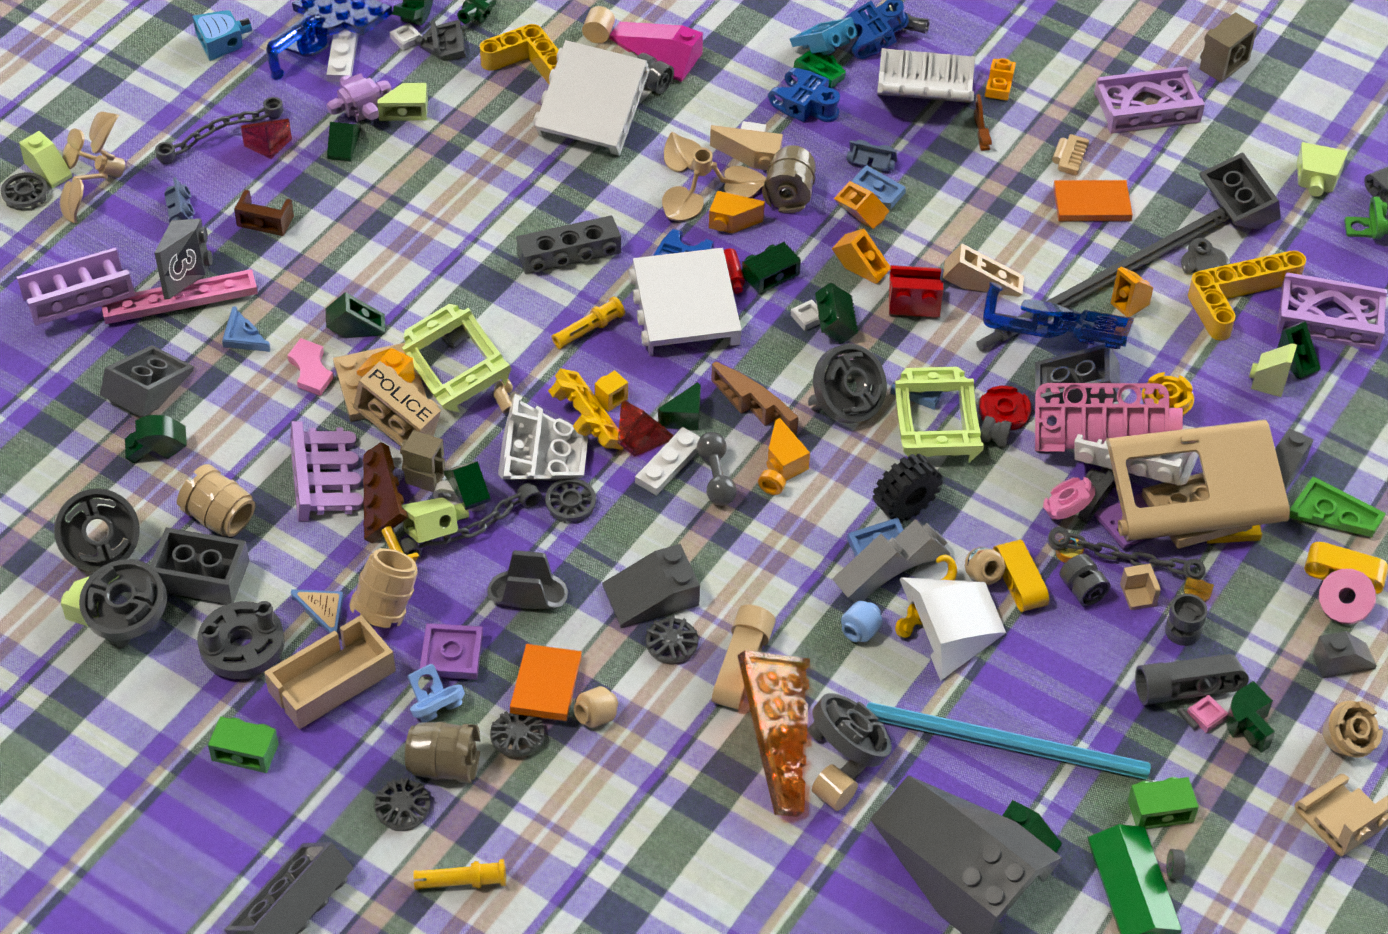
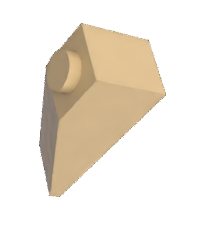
[710,125,783,170]
[943,244,1024,297]

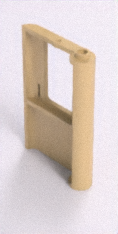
[1106,420,1290,541]

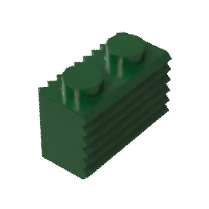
[742,241,801,294]
[815,282,859,344]

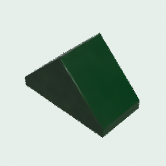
[327,122,361,162]
[1277,321,1321,379]
[658,382,701,430]
[444,461,491,510]

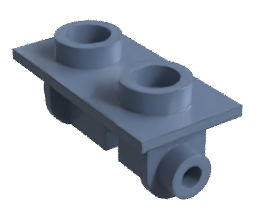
[846,140,897,172]
[164,177,195,222]

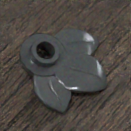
[1181,237,1230,273]

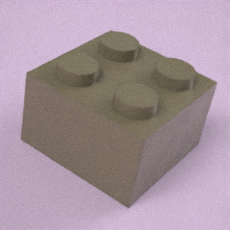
[1199,12,1258,83]

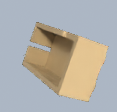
[264,615,396,730]

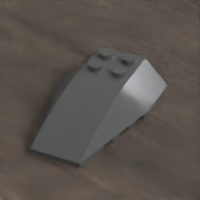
[870,775,1063,934]

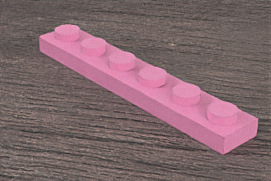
[101,269,258,324]

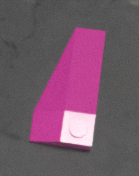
[609,22,703,82]

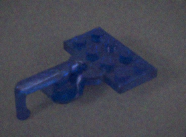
[266,0,393,80]
[983,282,1134,349]

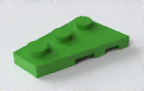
[1289,476,1386,537]

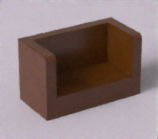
[234,190,294,236]

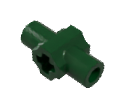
[457,0,496,24]

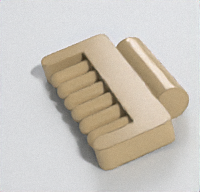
[1052,134,1089,175]

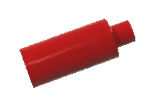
[724,248,745,294]

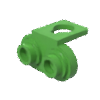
[1344,197,1388,239]

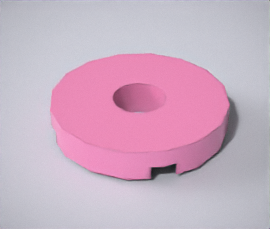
[1043,477,1095,520]
[1319,569,1376,624]

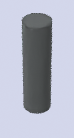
[1177,707,1199,730]

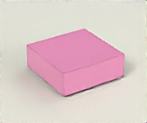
[1187,695,1228,733]

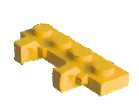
[548,368,628,450]

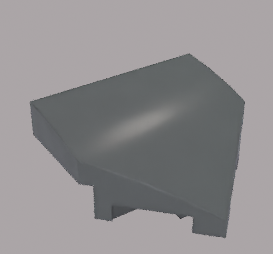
[415,20,466,61]

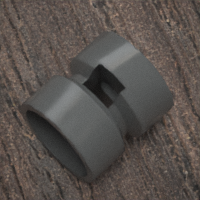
[637,53,674,94]
[1059,554,1111,606]
[1165,594,1208,646]

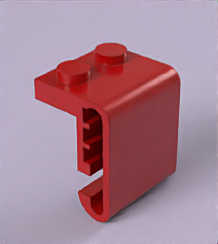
[889,265,943,318]

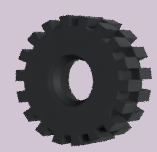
[872,454,943,523]

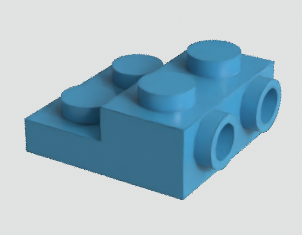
[789,17,858,55]

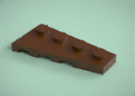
[363,442,408,544]

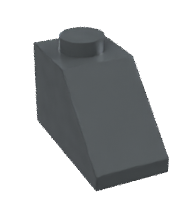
[1312,631,1377,678]

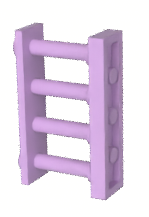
[17,248,135,326]

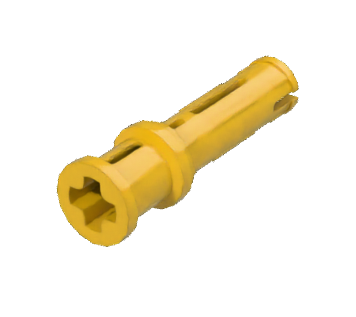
[551,296,625,349]
[413,859,507,890]

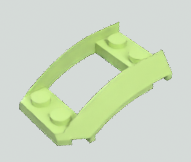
[402,304,511,413]
[895,367,984,463]

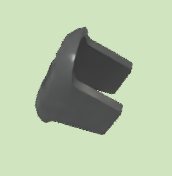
[487,550,568,609]

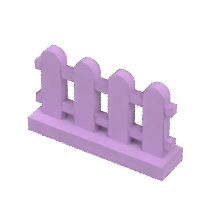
[290,421,363,521]

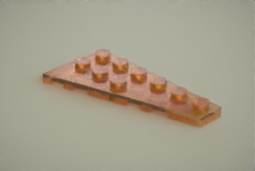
[737,650,810,817]

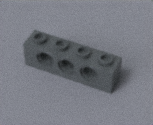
[516,215,621,274]

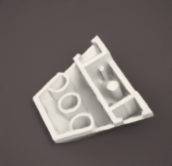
[498,394,588,481]
[900,577,1006,681]

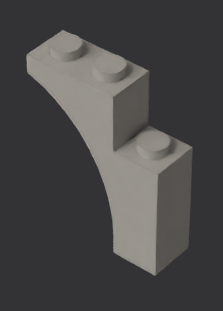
[832,519,951,603]

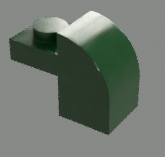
[392,0,433,25]
[125,415,187,463]
[1226,681,1275,753]

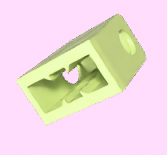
[1297,142,1348,196]
[402,498,469,543]

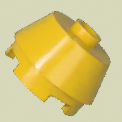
[1142,372,1194,417]

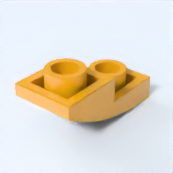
[985,58,1016,101]

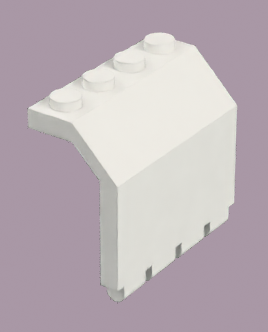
[877,48,975,103]
[1074,425,1199,485]

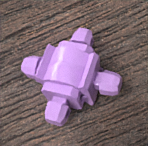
[327,73,392,122]

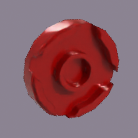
[978,385,1031,430]

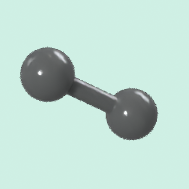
[697,432,737,506]

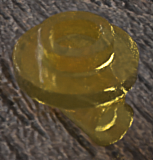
[1183,577,1214,602]

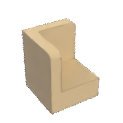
[1120,564,1161,610]

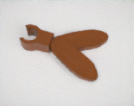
[974,94,992,151]

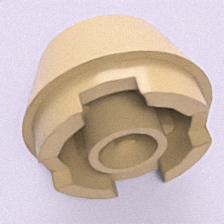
[1323,701,1383,758]

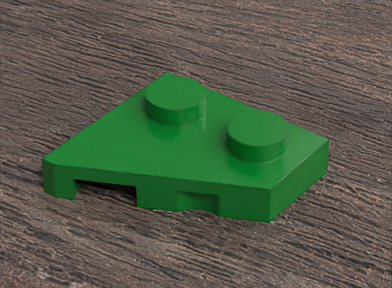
[793,51,846,88]

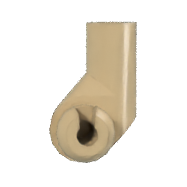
[494,379,513,413]

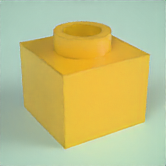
[595,370,628,412]

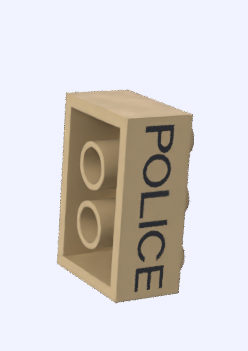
[353,361,441,446]

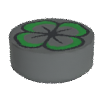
[1166,849,1186,880]

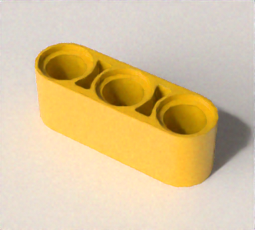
[993,539,1049,612]
[1304,542,1388,594]

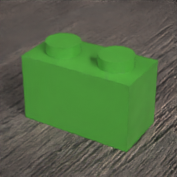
[208,716,279,773]
[1127,777,1199,829]

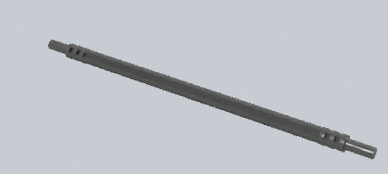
[976,207,1230,350]

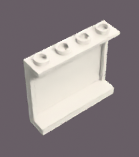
[534,40,650,156]
[629,248,741,356]

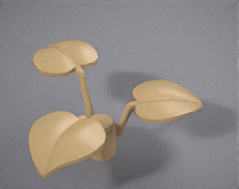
[60,112,125,223]
[662,132,766,221]

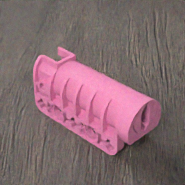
[1035,383,1183,452]

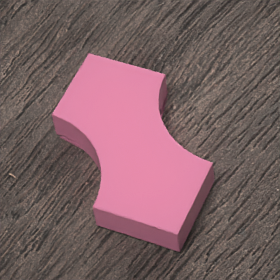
[287,338,333,396]

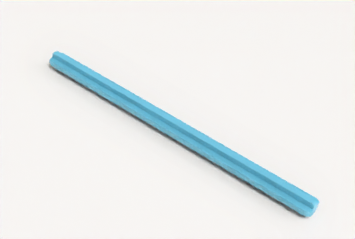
[866,702,1151,779]

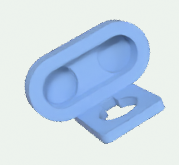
[408,664,465,722]

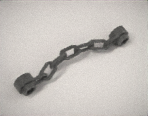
[155,97,283,164]
[399,483,542,559]
[1047,527,1205,582]

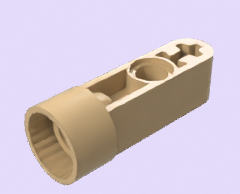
[711,604,776,710]

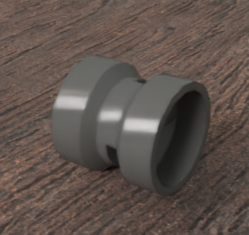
[980,416,1012,448]

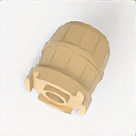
[177,464,255,537]
[349,548,418,628]

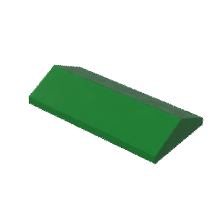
[1087,824,1182,934]

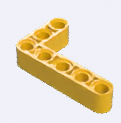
[480,24,559,84]
[1187,251,1306,341]

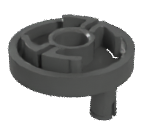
[808,344,887,424]
[54,489,140,572]
[79,559,167,649]
[197,601,285,679]
[807,693,892,781]

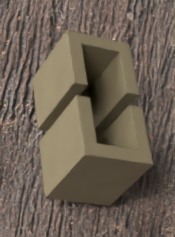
[400,430,446,492]

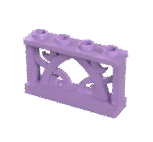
[1094,67,1205,134]
[1276,273,1387,351]

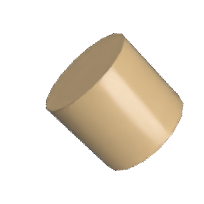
[582,6,615,43]
[812,764,858,811]

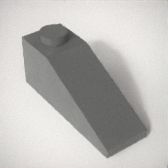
[1275,428,1314,491]

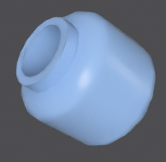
[841,601,883,642]

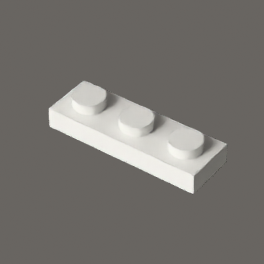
[326,27,359,82]
[635,427,700,496]

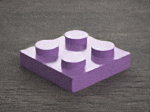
[420,623,483,680]

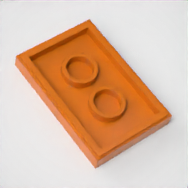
[1053,180,1133,221]
[510,644,582,721]

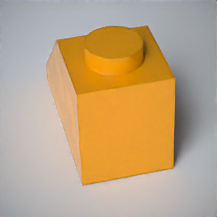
[834,181,889,229]
[709,191,765,234]
[832,228,890,284]
[1111,267,1154,318]
[357,348,415,383]
[766,418,810,481]

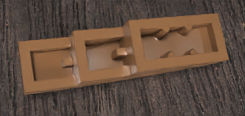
[711,362,798,435]

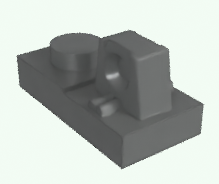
[1077,469,1115,523]

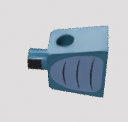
[192,10,252,61]

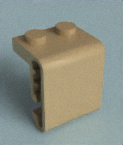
[1294,774,1388,856]

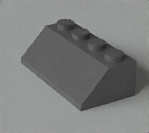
[224,842,354,934]

